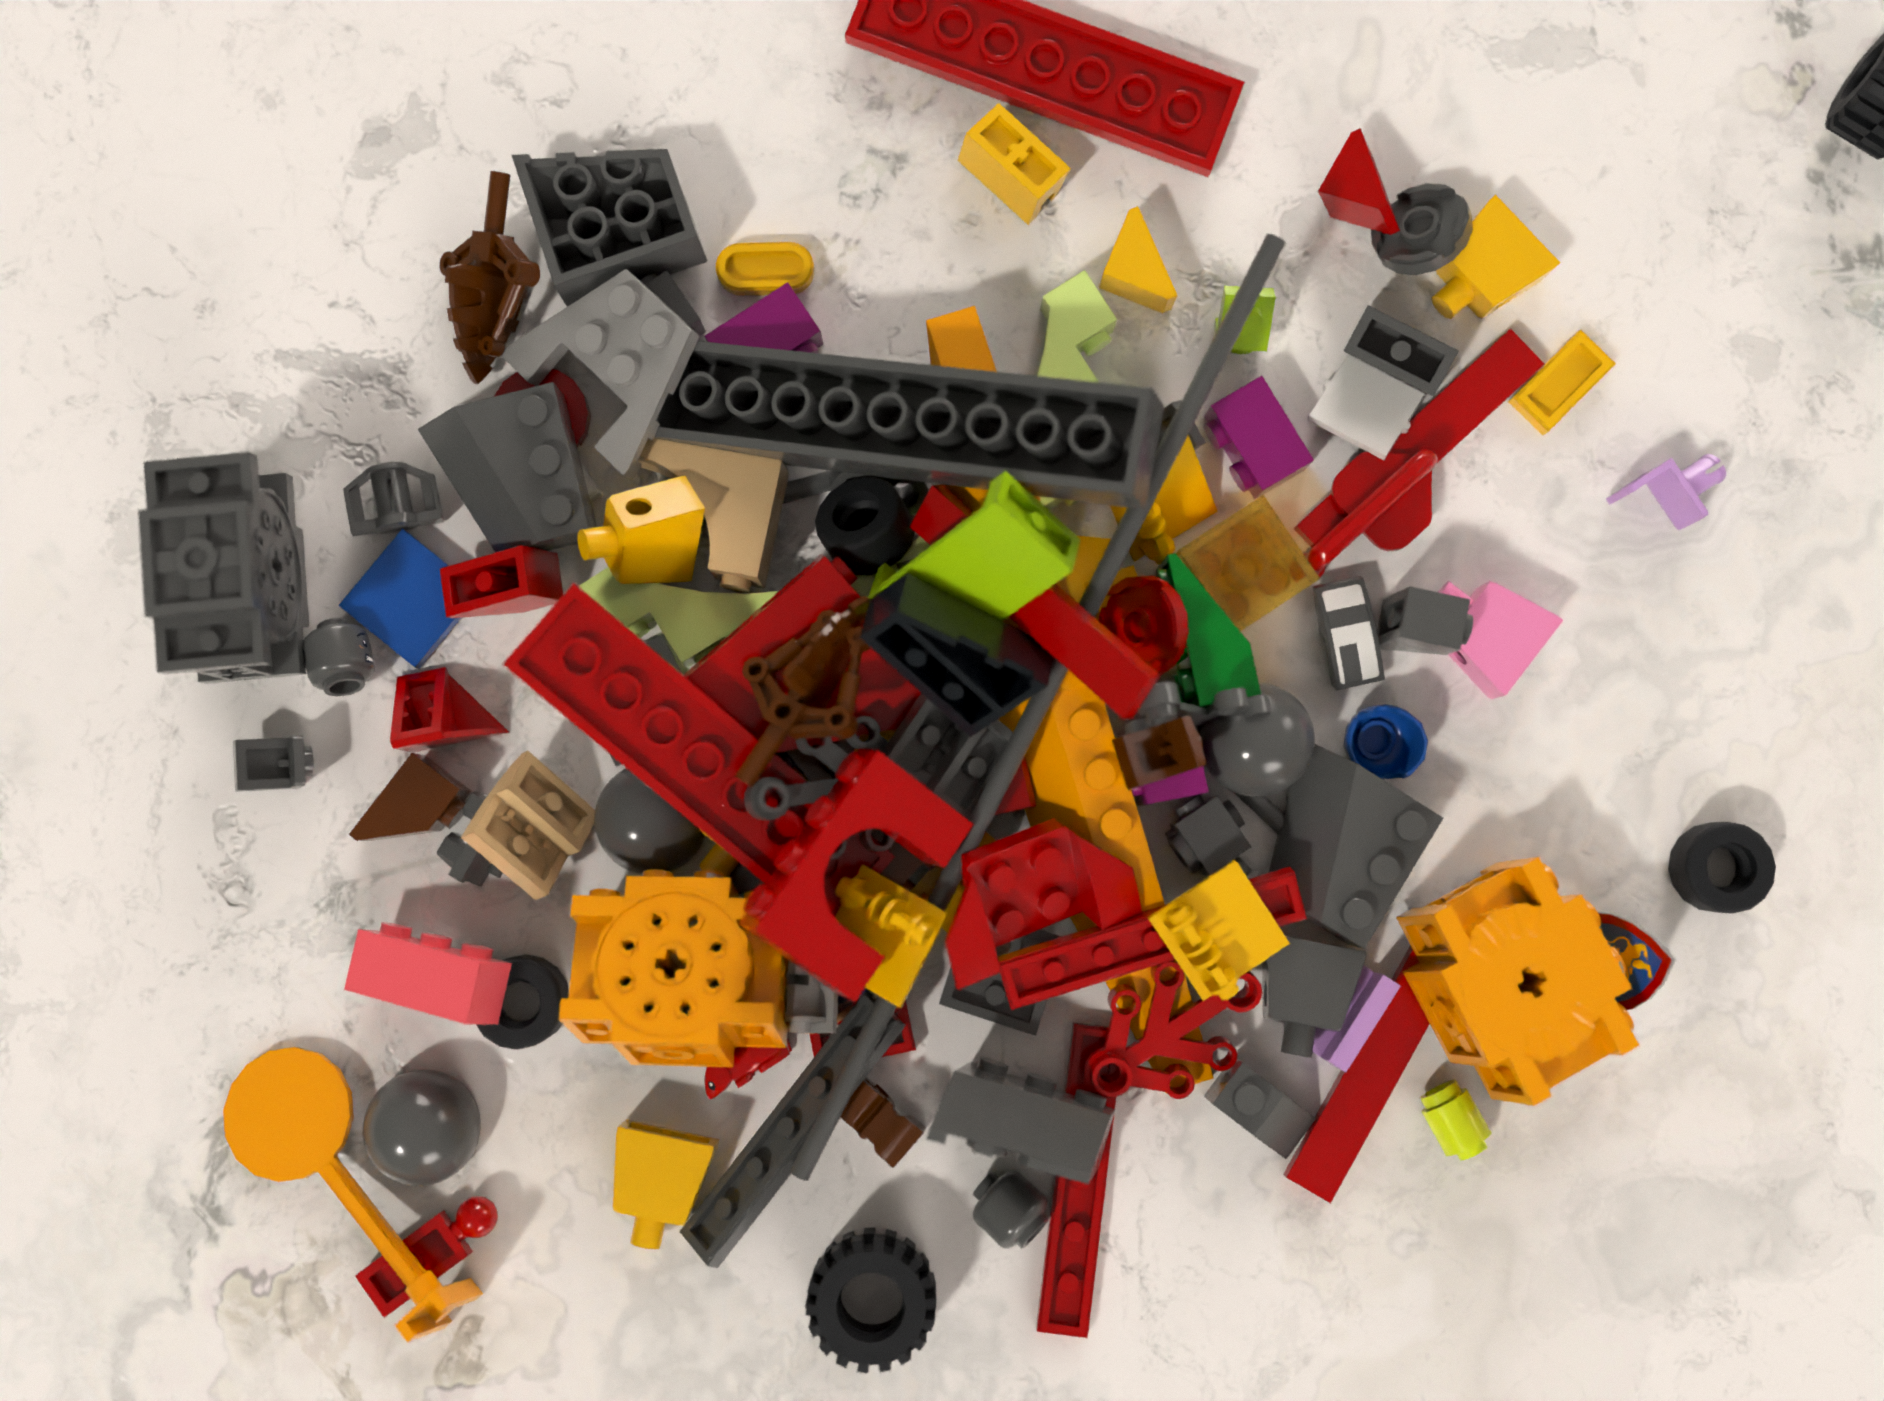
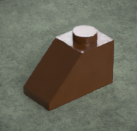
[348,753,472,841]

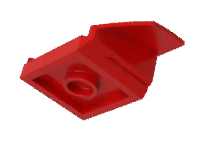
[944,818,1142,990]

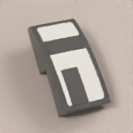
[1312,576,1385,690]

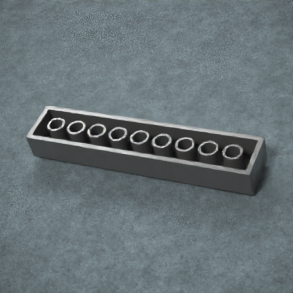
[654,341,1164,510]

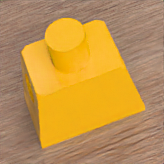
[1431,194,1561,319]
[577,476,705,584]
[613,1119,720,1249]

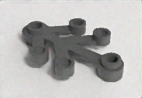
[1124,682,1272,735]
[744,716,894,859]

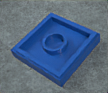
[338,529,461,669]

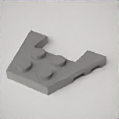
[502,269,700,480]

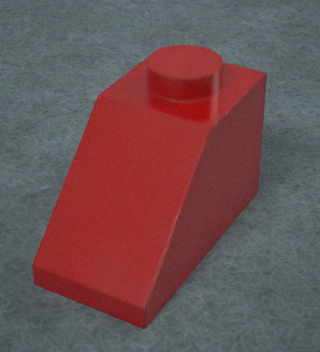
[440,545,563,618]

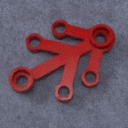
[1083,960,1262,1099]

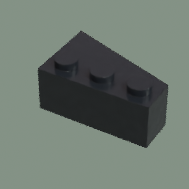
[859,573,1053,737]

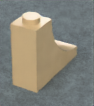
[638,438,789,593]

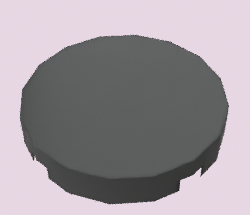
[1371,183,1473,275]

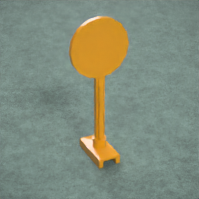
[223,1047,483,1342]

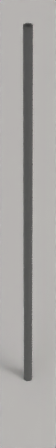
[790,234,1286,1181]

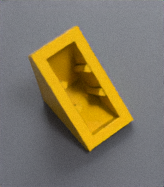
[1099,206,1178,313]

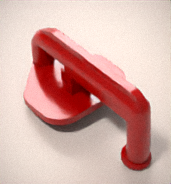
[1296,448,1438,581]

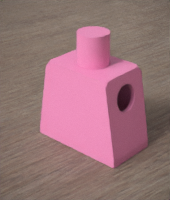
[1438,581,1563,699]

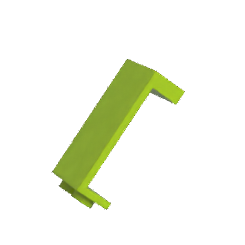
[868,470,1080,621]

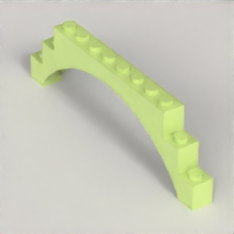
[579,270,1117,668]

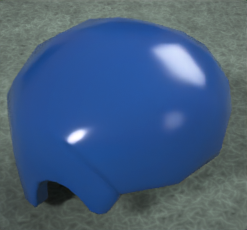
[1343,704,1428,780]

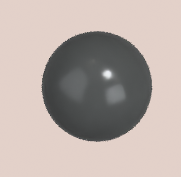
[1199,683,1315,797]
[594,768,705,874]
[362,1069,481,1186]

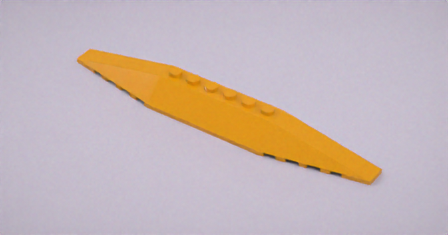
[926,306,1214,1094]

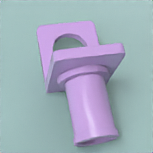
[1606,454,1726,530]

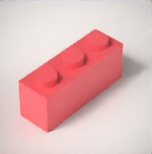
[344,922,512,1025]

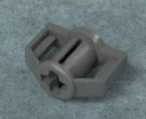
[343,462,444,536]

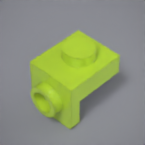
[1214,285,1276,354]

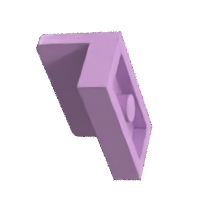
[1312,966,1401,1072]

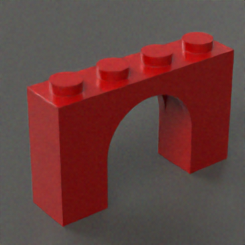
[739,748,974,1002]

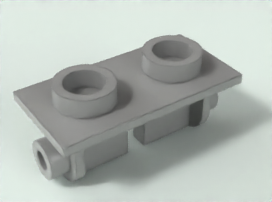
[785,959,838,1033]

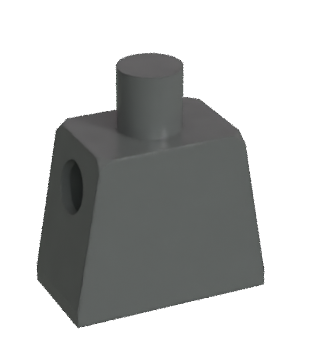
[1262,936,1367,1058]

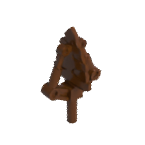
[439,171,540,384]
[735,596,871,788]

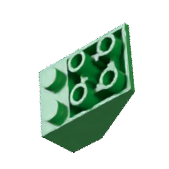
[1156,553,1261,709]

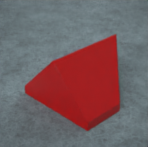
[390,667,510,752]

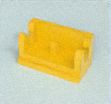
[957,103,1071,225]

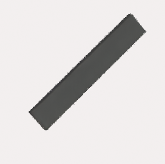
[679,991,906,1268]

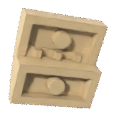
[461,751,595,900]

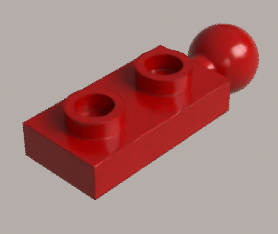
[355,1196,498,1318]

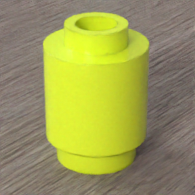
[1420,1079,1492,1161]

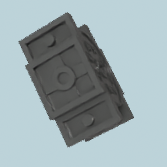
[138,452,309,684]

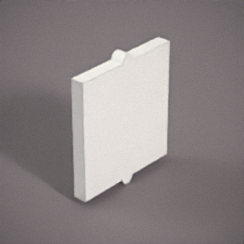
[1308,354,1425,460]

